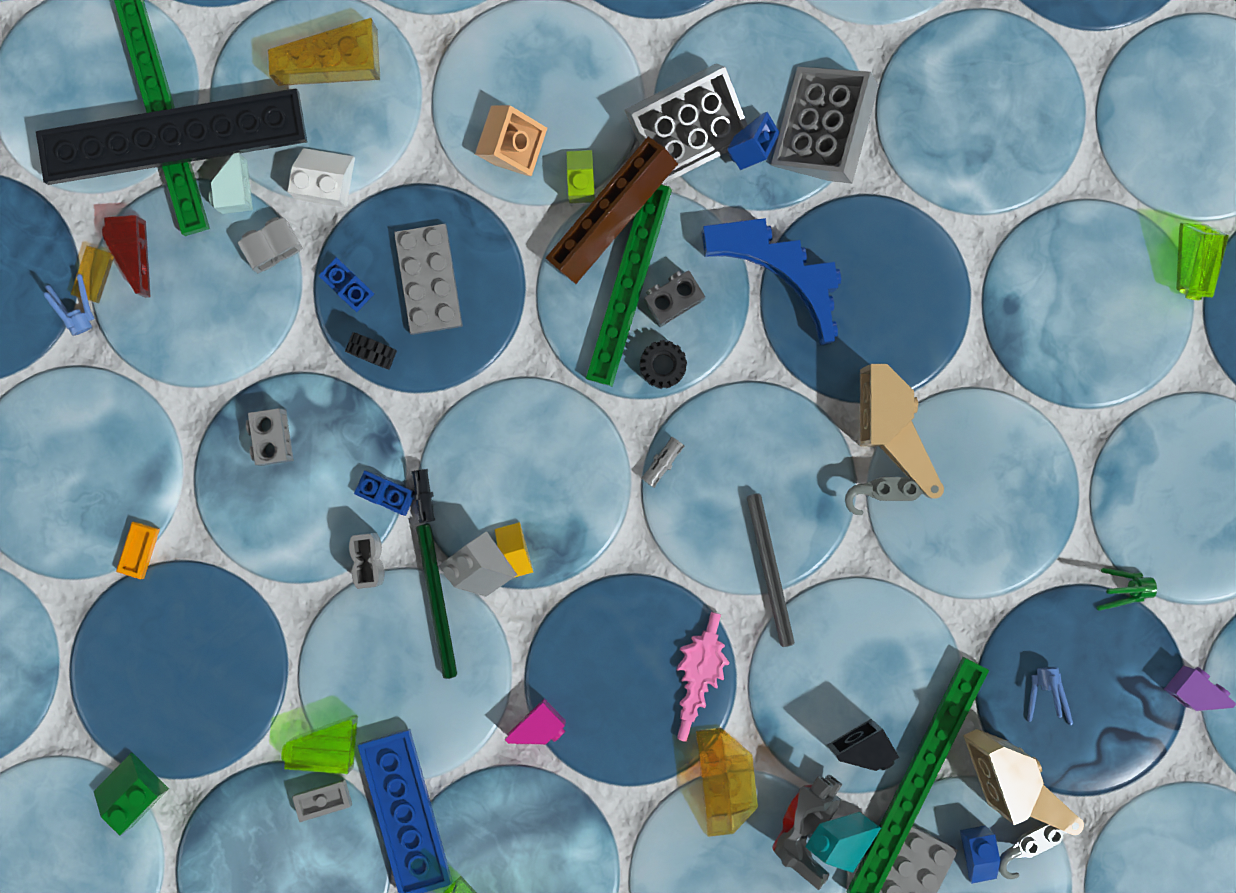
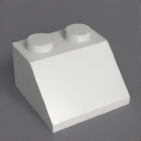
[288,148,355,208]

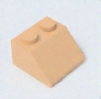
[475,105,547,176]

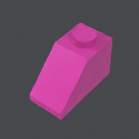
[505,698,566,745]

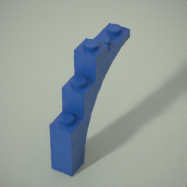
[702,218,841,345]

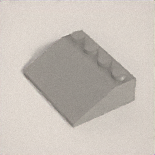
[625,63,747,185]
[771,67,879,184]

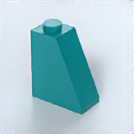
[805,812,881,873]

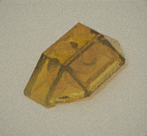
[696,728,758,837]

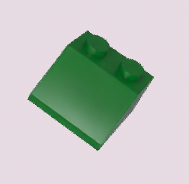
[93,752,169,836]

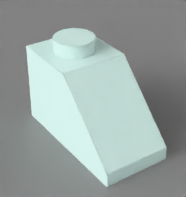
[209,153,253,214]

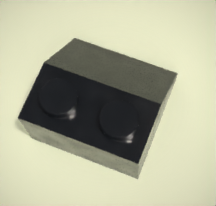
[827,719,900,771]

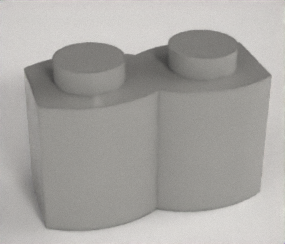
[238,217,303,273]
[349,533,385,589]

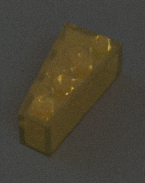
[268,18,380,86]

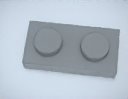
[292,779,352,822]

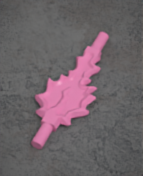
[676,612,730,741]

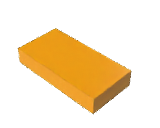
[116,522,160,579]

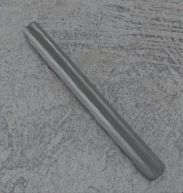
[747,493,795,647]

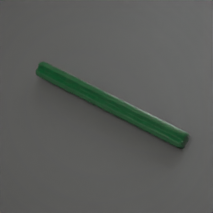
[416,524,457,679]

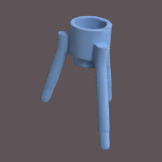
[44,274,95,336]
[1027,667,1073,725]

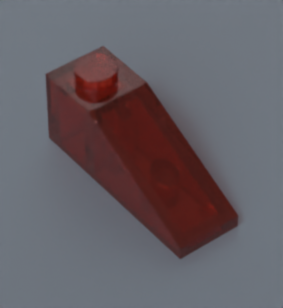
[102,215,151,298]

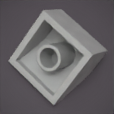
[439,531,517,597]

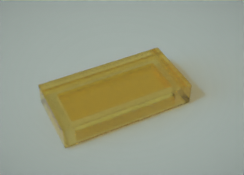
[70,246,115,303]

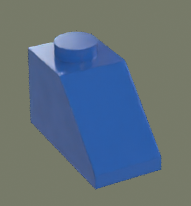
[727,112,780,170]
[960,825,1000,884]

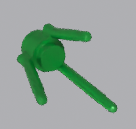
[1096,568,1157,611]

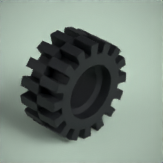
[345,332,397,370]
[640,340,687,389]

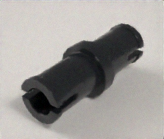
[411,469,435,523]

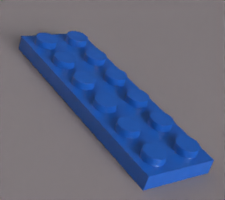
[357,729,453,893]

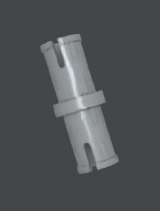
[641,437,685,488]

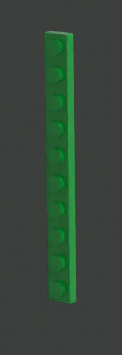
[114,0,210,236]
[846,657,989,893]

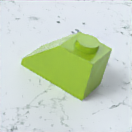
[567,150,595,204]

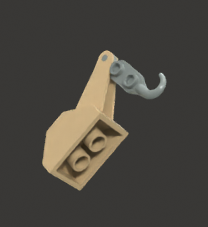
[845,364,944,515]
[963,729,1084,879]

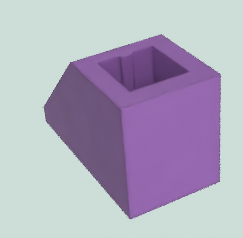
[1164,665,1236,711]

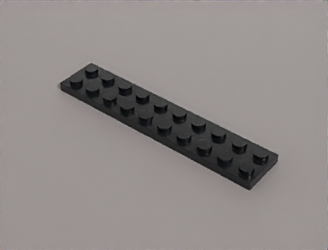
[36,88,307,185]

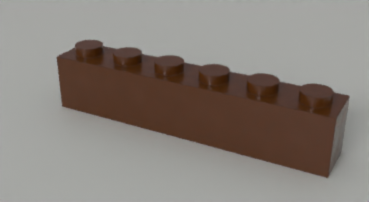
[546,136,678,284]

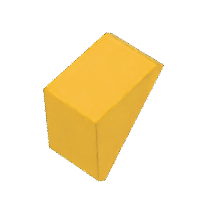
[495,522,533,578]

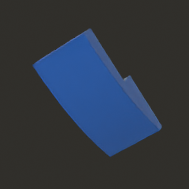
[318,257,374,312]
[354,470,415,516]

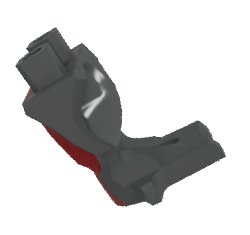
[772,775,843,890]

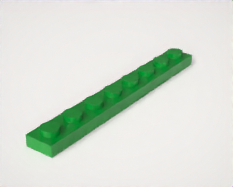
[586,185,672,387]

